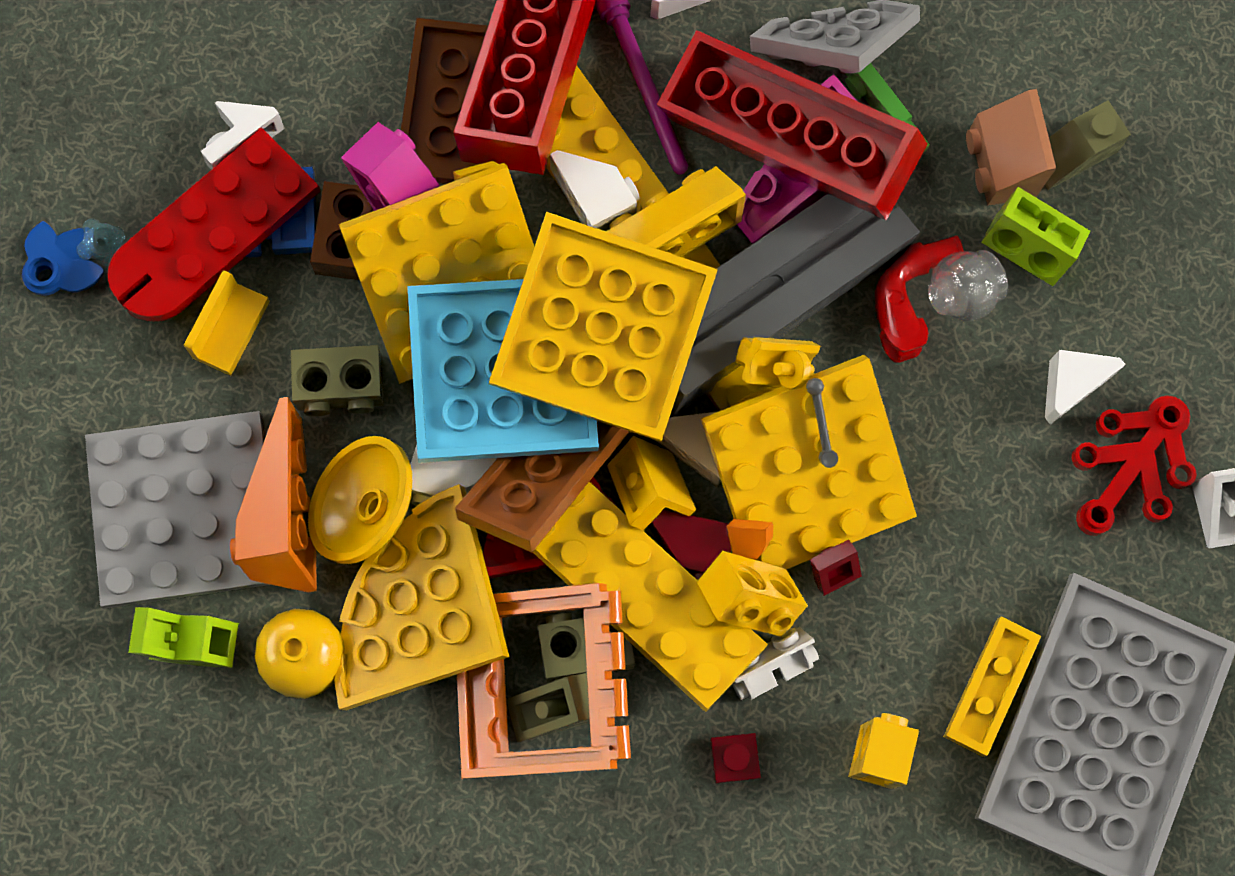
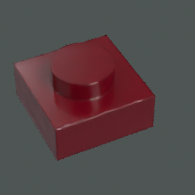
[810,539,862,596]
[710,733,761,784]

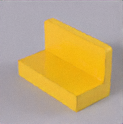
[184,271,270,376]
[607,436,696,531]

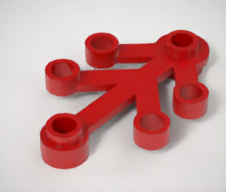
[1071,396,1197,536]

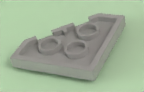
[750,0,920,73]

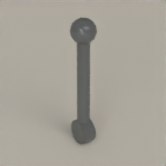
[806,378,838,468]

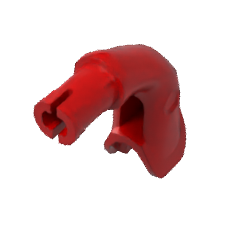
[875,235,964,363]

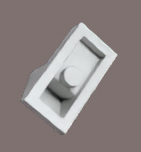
[201,101,285,170]

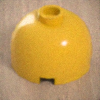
[255,609,344,699]

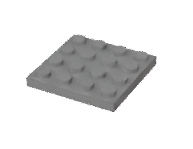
[85,411,271,609]

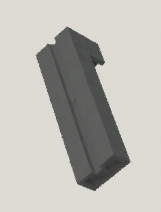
[669,194,920,418]

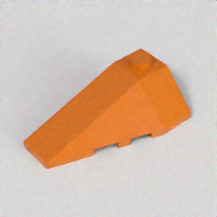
[230,397,317,592]

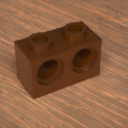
[310,181,374,280]

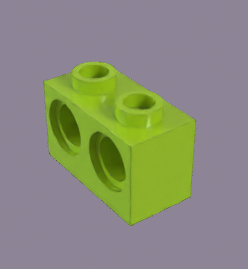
[981,187,1090,286]

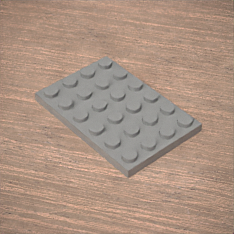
[974,573,1235,876]

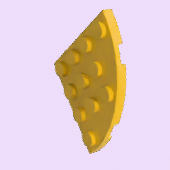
[334,484,509,710]

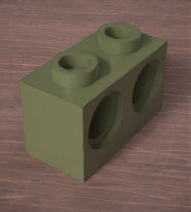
[291,345,384,416]
[538,613,635,683]

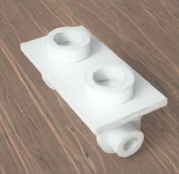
[733,627,819,700]

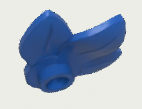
[22,221,104,296]

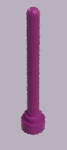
[595,0,688,175]

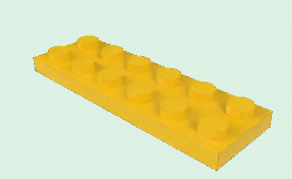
[533,482,768,712]

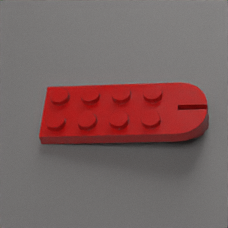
[108,127,320,322]

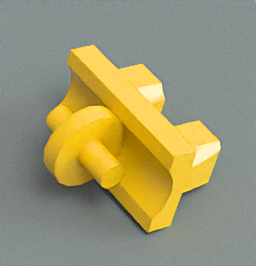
[735,337,820,389]

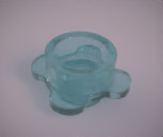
[76,219,125,267]

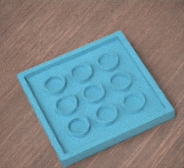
[407,279,599,463]

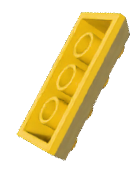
[606,166,746,257]

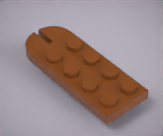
[455,421,629,552]

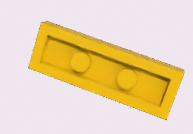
[943,616,1041,757]

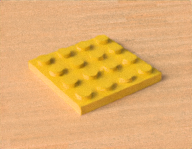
[338,163,534,384]
[489,212,718,442]
[701,355,917,569]

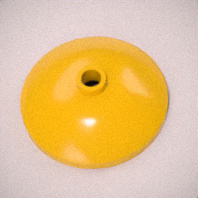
[308,436,412,564]

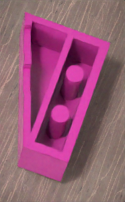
[341,122,440,211]

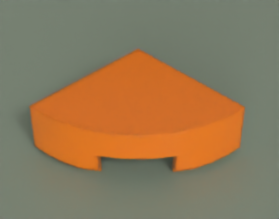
[727,519,773,560]

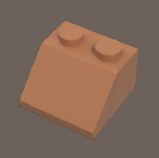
[966,89,1056,205]

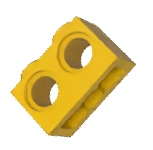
[697,551,808,637]
[848,713,919,789]

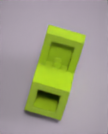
[128,607,239,668]

